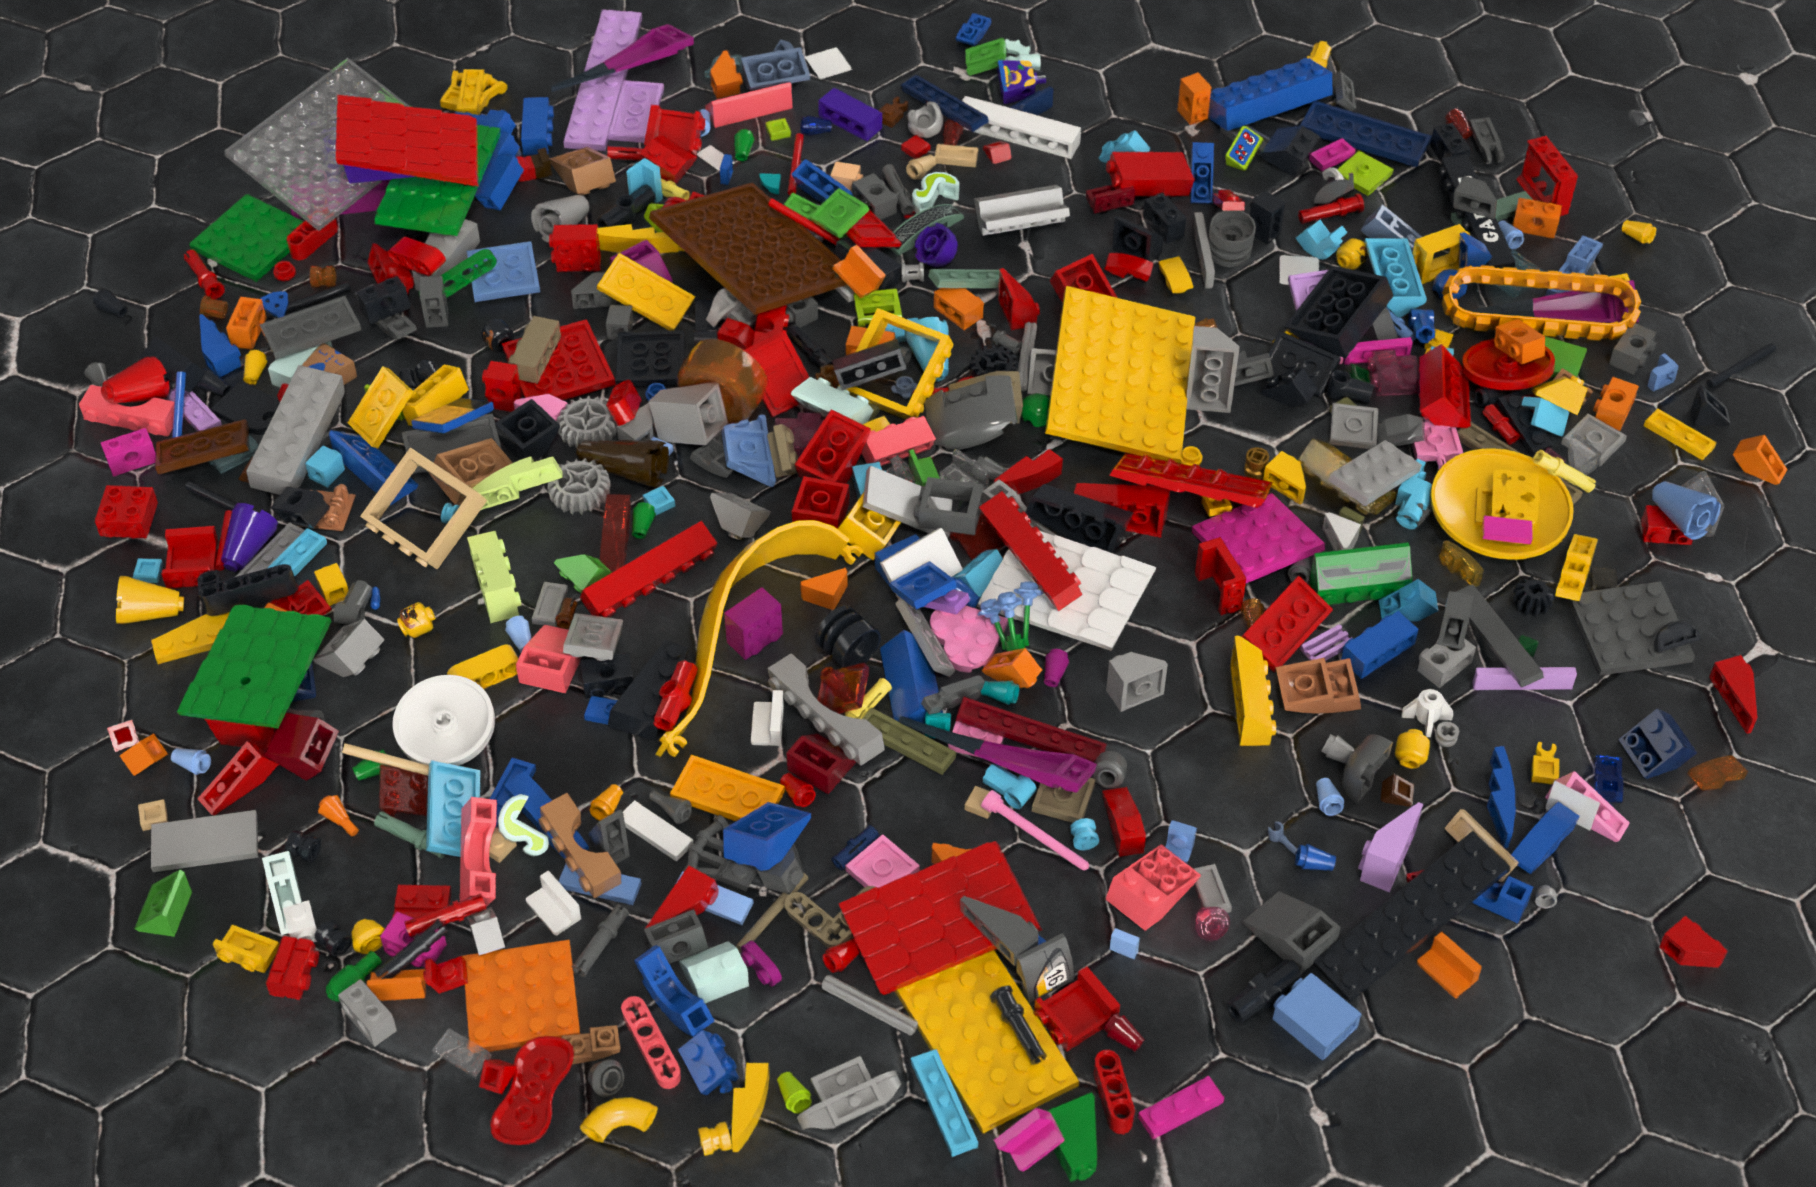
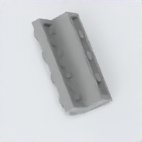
[974,185,1070,235]

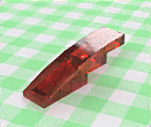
[600,494,631,572]

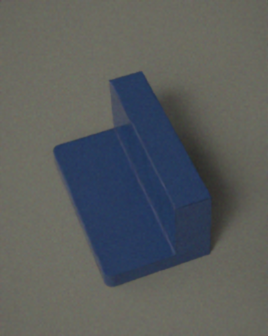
[1010,87,1054,116]

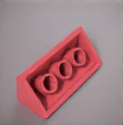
[705,82,792,128]

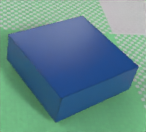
[720,154,733,185]

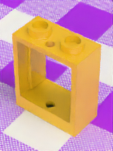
[1412,224,1470,284]

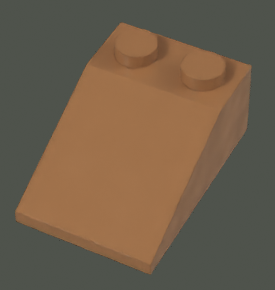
[550,147,616,195]
[429,438,513,505]

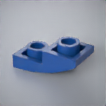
[956,13,991,46]

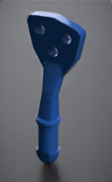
[260,291,288,318]

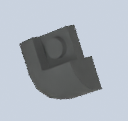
[1342,734,1393,803]

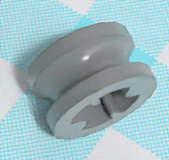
[1435,722,1459,747]

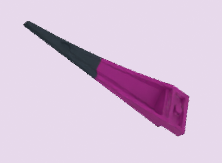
[551,24,693,92]
[1466,281,1639,324]
[899,716,1097,793]

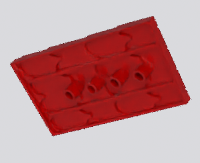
[1109,453,1273,508]
[839,841,1042,995]

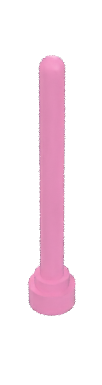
[981,790,1089,871]

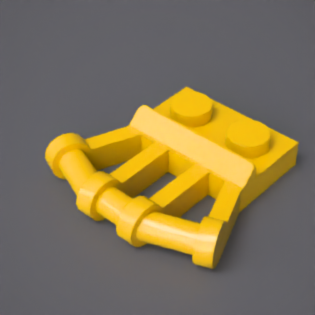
[440,71,507,115]

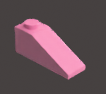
[1545,771,1629,842]

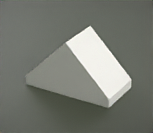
[1322,512,1361,551]

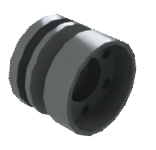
[1208,210,1256,268]

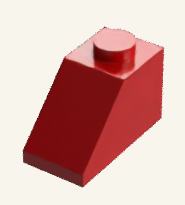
[718,318,755,358]

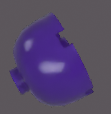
[915,223,958,268]

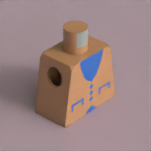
[302,343,357,385]

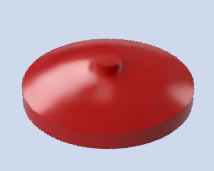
[1463,339,1555,390]

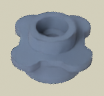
[891,376,918,399]

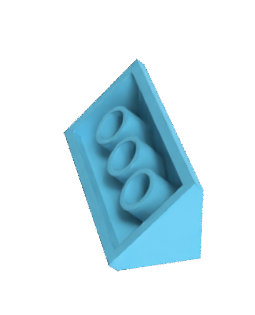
[1365,238,1427,318]

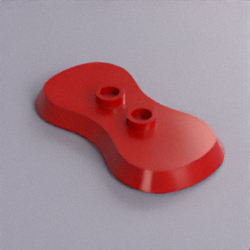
[490,1036,574,1145]

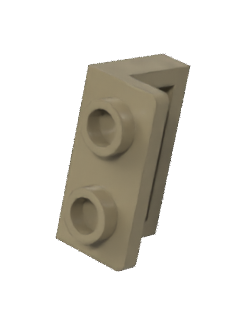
[767,424,798,478]

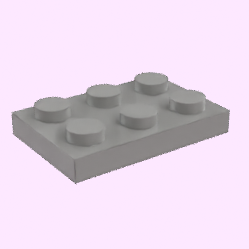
[563,613,623,661]

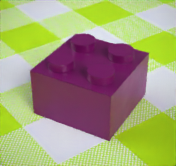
[724,587,783,660]

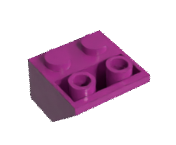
[610,239,673,283]

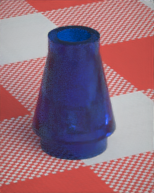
[801,115,832,136]

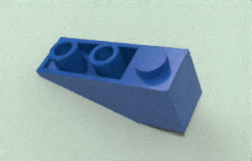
[1190,142,1214,204]
[199,314,241,377]

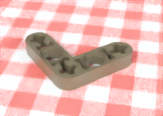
[784,886,875,948]

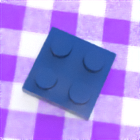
[890,561,957,610]

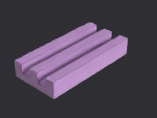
[1300,624,1352,661]

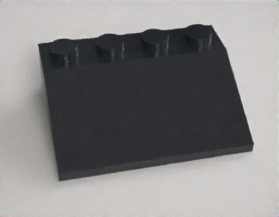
[1284,266,1394,358]

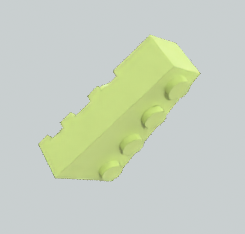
[467,531,522,623]

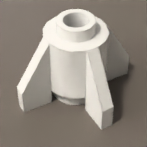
[1402,689,1453,737]

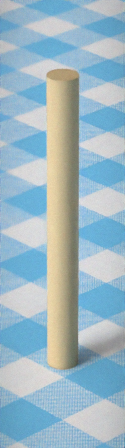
[342,743,429,776]

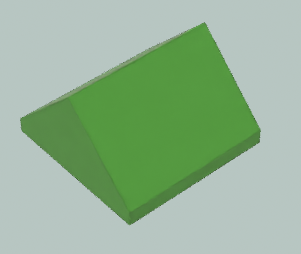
[134,870,192,937]

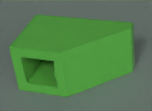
[554,554,612,593]

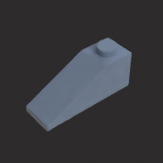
[1360,204,1422,253]

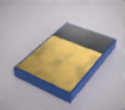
[412,398,494,433]

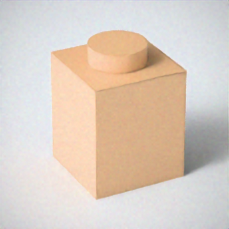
[831,162,863,192]

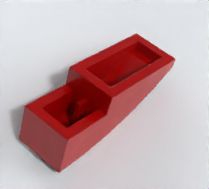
[994,449,1063,494]

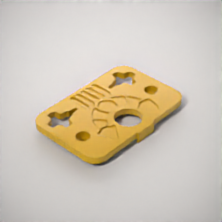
[1491,470,1540,525]

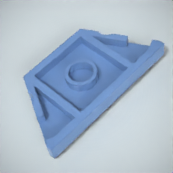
[721,415,776,487]

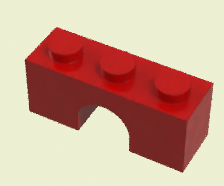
[752,305,789,346]

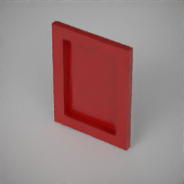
[846,209,902,247]
[738,330,809,418]

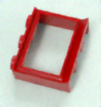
[1516,136,1578,216]

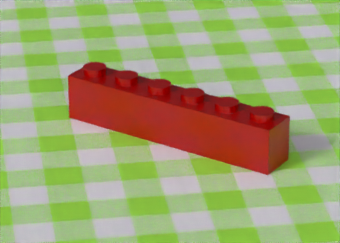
[979,491,1083,611]
[580,521,718,618]

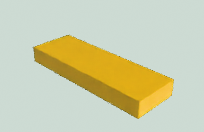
[456,69,485,115]
[1644,408,1717,461]

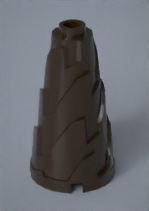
[576,440,669,488]

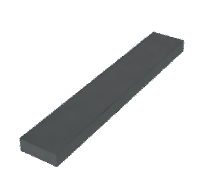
[1456,584,1544,688]

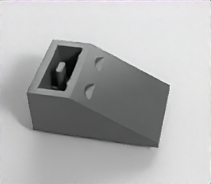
[1242,891,1341,974]

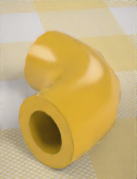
[580,1097,657,1143]

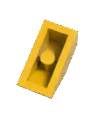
[1263,451,1306,505]

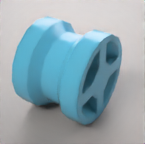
[1070,818,1099,850]

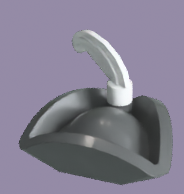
[1313,168,1354,205]

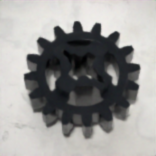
[970,344,1019,377]

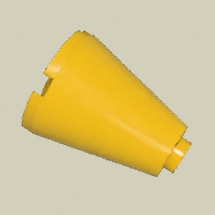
[116,576,184,624]

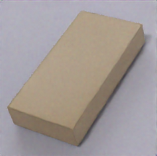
[935,144,978,167]

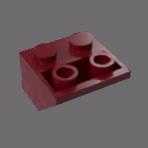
[264,713,339,781]
[786,734,856,794]

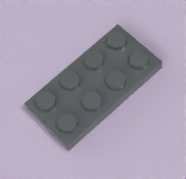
[260,296,361,360]

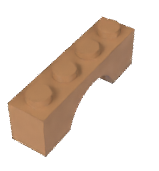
[538,793,621,899]

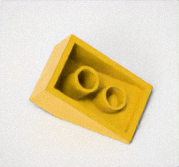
[838,492,901,560]

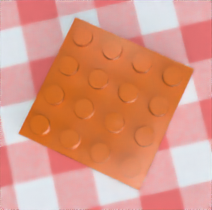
[463,940,580,1055]

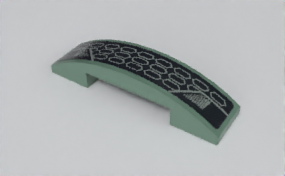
[888,204,964,256]

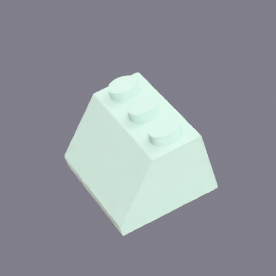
[791,377,874,424]

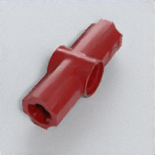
[653,660,698,732]

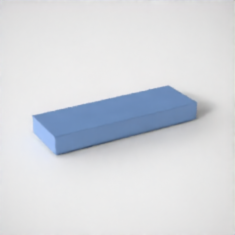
[558,864,641,905]

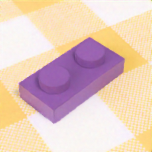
[924,589,970,614]

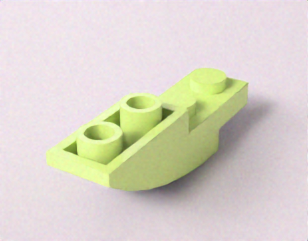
[472,456,563,510]

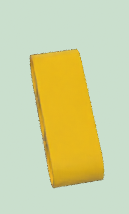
[447,645,519,689]

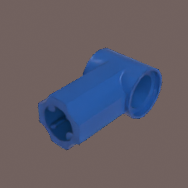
[1408,309,1435,343]

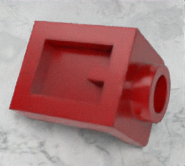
[423,956,468,994]

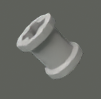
[901,262,924,283]

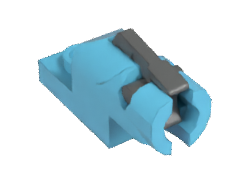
[1395,459,1433,529]

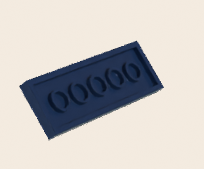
[1300,100,1432,167]

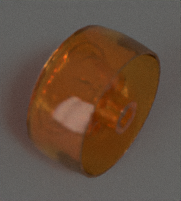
[676,339,768,423]

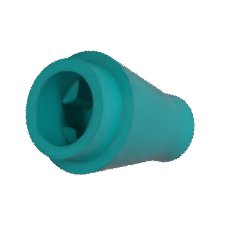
[981,681,1019,705]

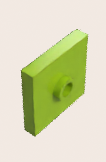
[1337,151,1393,196]

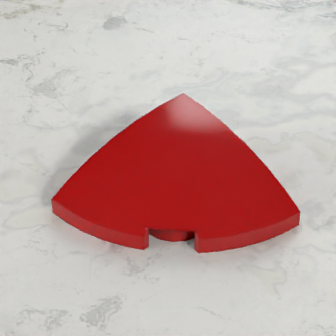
[266,580,332,616]

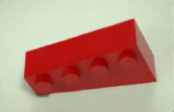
[1074,483,1170,538]

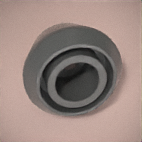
[588,1059,624,1098]

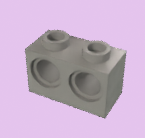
[1417,639,1476,688]
[338,979,397,1047]

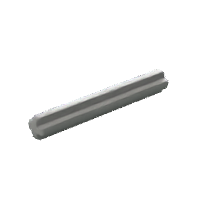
[1018,322,1037,392]
[822,975,918,1035]

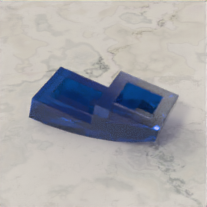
[1594,755,1624,803]

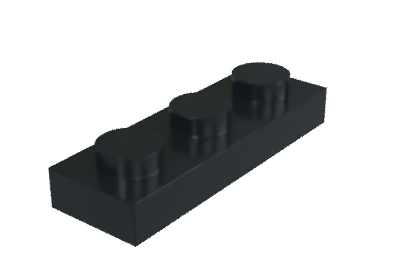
[1497,391,1553,457]

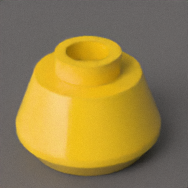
[351,919,385,954]

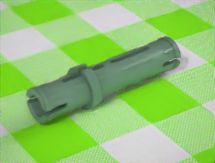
[374,811,444,859]

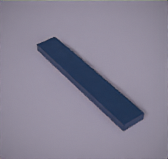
[901,75,989,132]

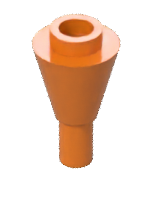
[318,795,359,837]

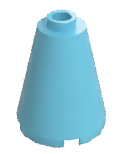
[904,317,949,382]

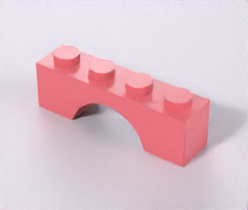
[79,385,174,437]
[460,797,497,907]

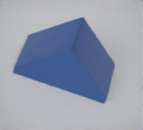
[1459,232,1492,268]

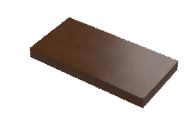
[155,419,249,474]

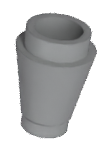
[1321,734,1355,764]

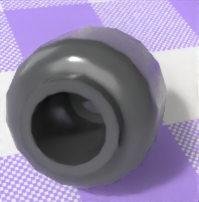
[1093,751,1127,788]

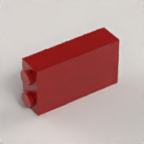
[1106,152,1195,196]

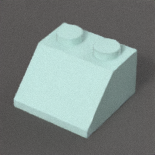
[679,941,749,1003]

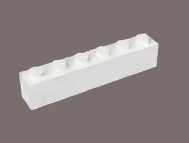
[956,96,1081,159]

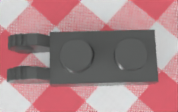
[1468,117,1504,164]

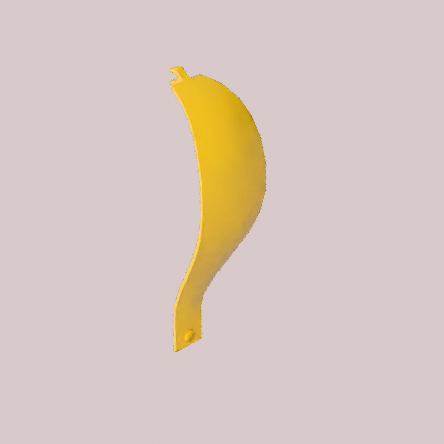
[656,520,863,757]

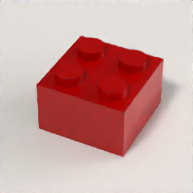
[792,476,850,529]

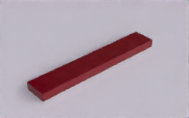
[955,696,1107,763]

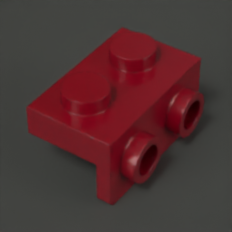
[1085,185,1135,213]

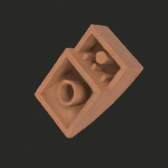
[1276,657,1361,713]

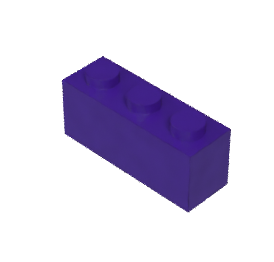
[818,88,882,141]

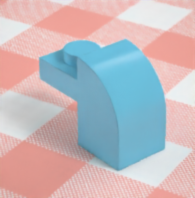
[1296,220,1347,259]

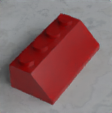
[1419,344,1471,428]

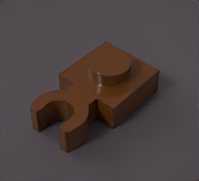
[879,97,908,128]

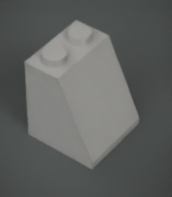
[649,382,728,445]

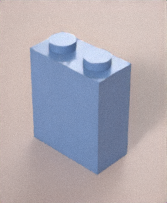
[1273,973,1361,1061]

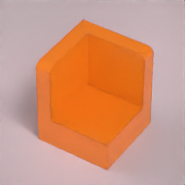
[120,734,168,776]

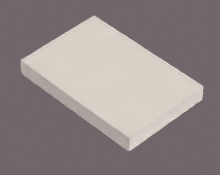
[880,528,963,600]

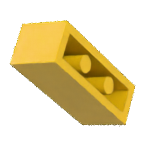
[402,364,469,426]

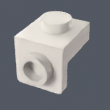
[283,900,317,942]

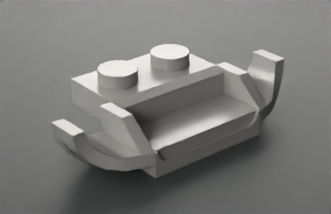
[706,288,757,327]
[797,1056,902,1130]

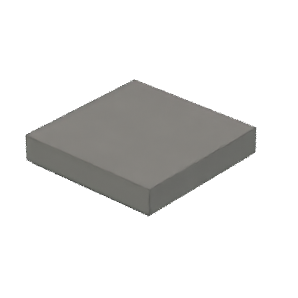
[1329,403,1378,449]
[1561,414,1627,466]

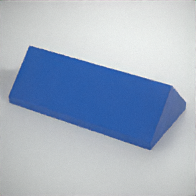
[329,430,418,506]
[880,630,943,727]

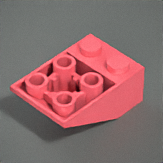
[516,625,582,693]
[1106,844,1201,931]

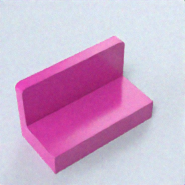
[994,1108,1064,1172]

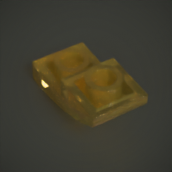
[1439,540,1484,587]

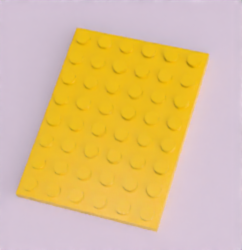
[1045,286,1195,463]

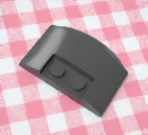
[925,375,1018,450]

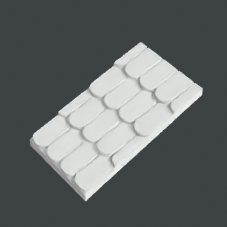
[977,531,1156,651]

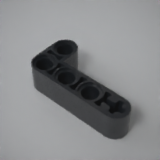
[694,298,719,367]
[198,564,298,616]

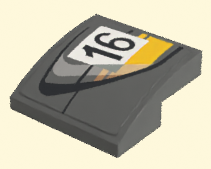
[1016,933,1075,1003]

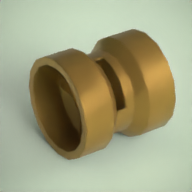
[1244,447,1269,479]

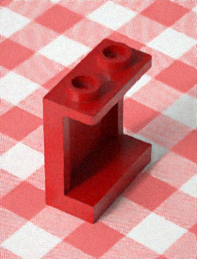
[644,104,705,156]
[161,526,219,588]
[1195,537,1247,615]
[1033,966,1120,1052]

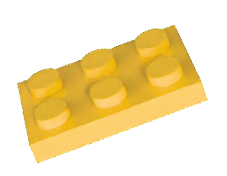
[347,366,414,449]

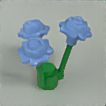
[977,581,1044,652]

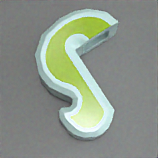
[912,172,959,213]
[497,794,549,856]

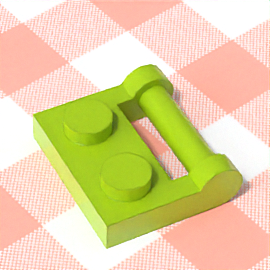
[853,289,902,327]

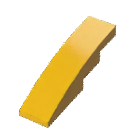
[598,224,679,254]
[1555,534,1598,601]

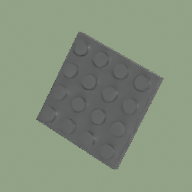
[1567,581,1695,676]

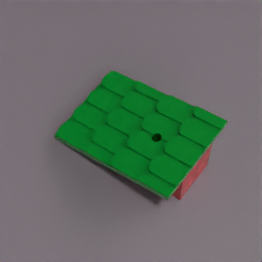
[375,125,501,236]
[177,605,332,749]

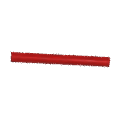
[787,133,804,195]
[768,198,841,245]

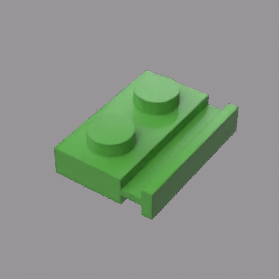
[966,38,1007,76]

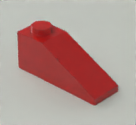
[367,243,414,294]
[1709,655,1757,734]
[198,741,279,816]
[1102,787,1146,857]
[646,865,719,928]

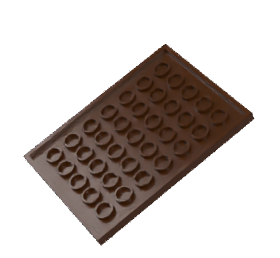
[649,183,847,315]

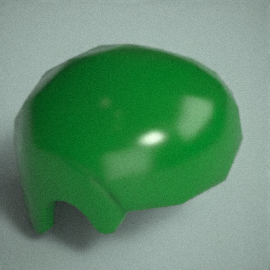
[1021,393,1050,427]

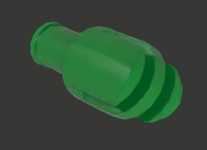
[326,951,382,1002]

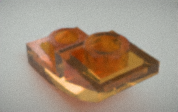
[1688,755,1748,790]

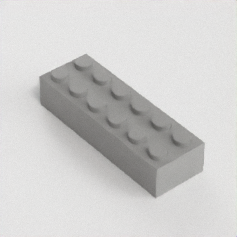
[246,365,345,495]

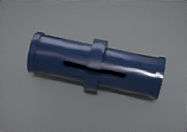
[831,825,880,871]

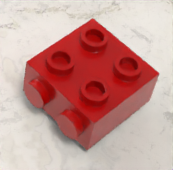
[549,224,601,272]
[95,485,158,539]

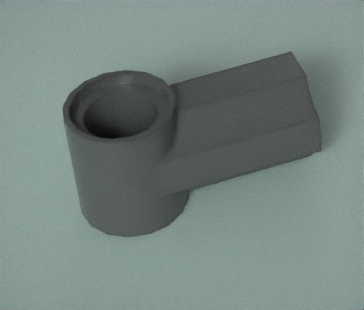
[334,580,373,625]

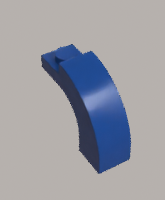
[634,945,714,1037]

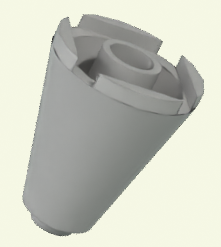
[531,195,589,243]

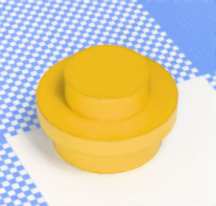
[1180,446,1203,466]

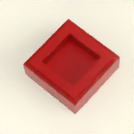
[901,135,931,159]

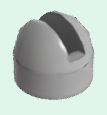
[1535,885,1557,908]

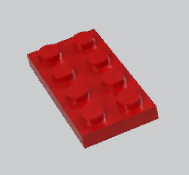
[1241,576,1333,673]

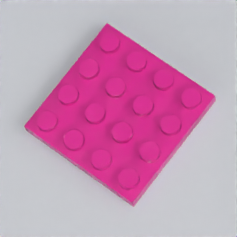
[1192,493,1325,583]

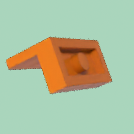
[832,245,886,298]
[1417,932,1482,998]
[367,969,426,1001]

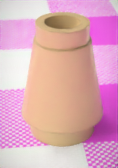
[906,155,936,179]

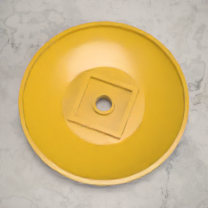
[1430,448,1573,560]

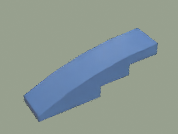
[1545,236,1603,296]

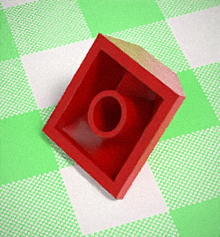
[998,268,1040,330]

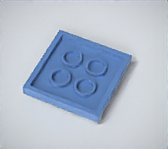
[467,241,540,302]

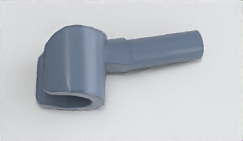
[1268,821,1298,855]

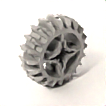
[557,396,617,449]
[547,458,611,515]

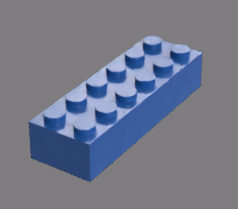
[1208,58,1333,131]

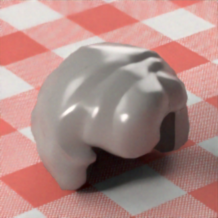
[907,101,943,138]

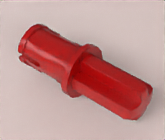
[1483,404,1520,445]

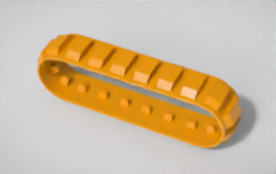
[1441,265,1641,341]

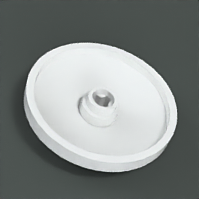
[393,675,495,766]

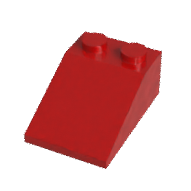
[1049,254,1118,302]
[795,409,871,484]

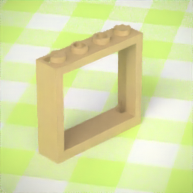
[360,448,487,569]

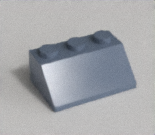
[741,47,810,90]

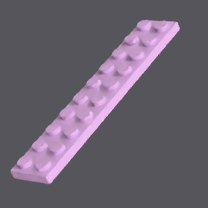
[564,10,642,151]

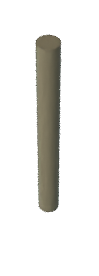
[736,873,808,953]

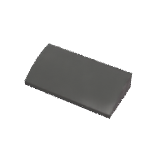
[402,413,502,474]

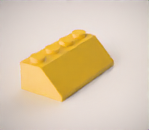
[1230,636,1276,746]

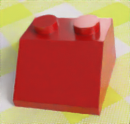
[639,135,697,185]

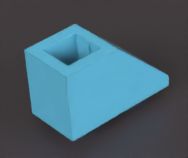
[1099,130,1150,163]

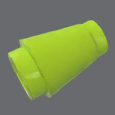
[777,1072,812,1113]

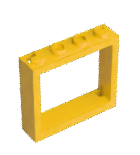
[838,308,953,420]

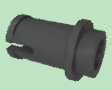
[992,330,1022,354]

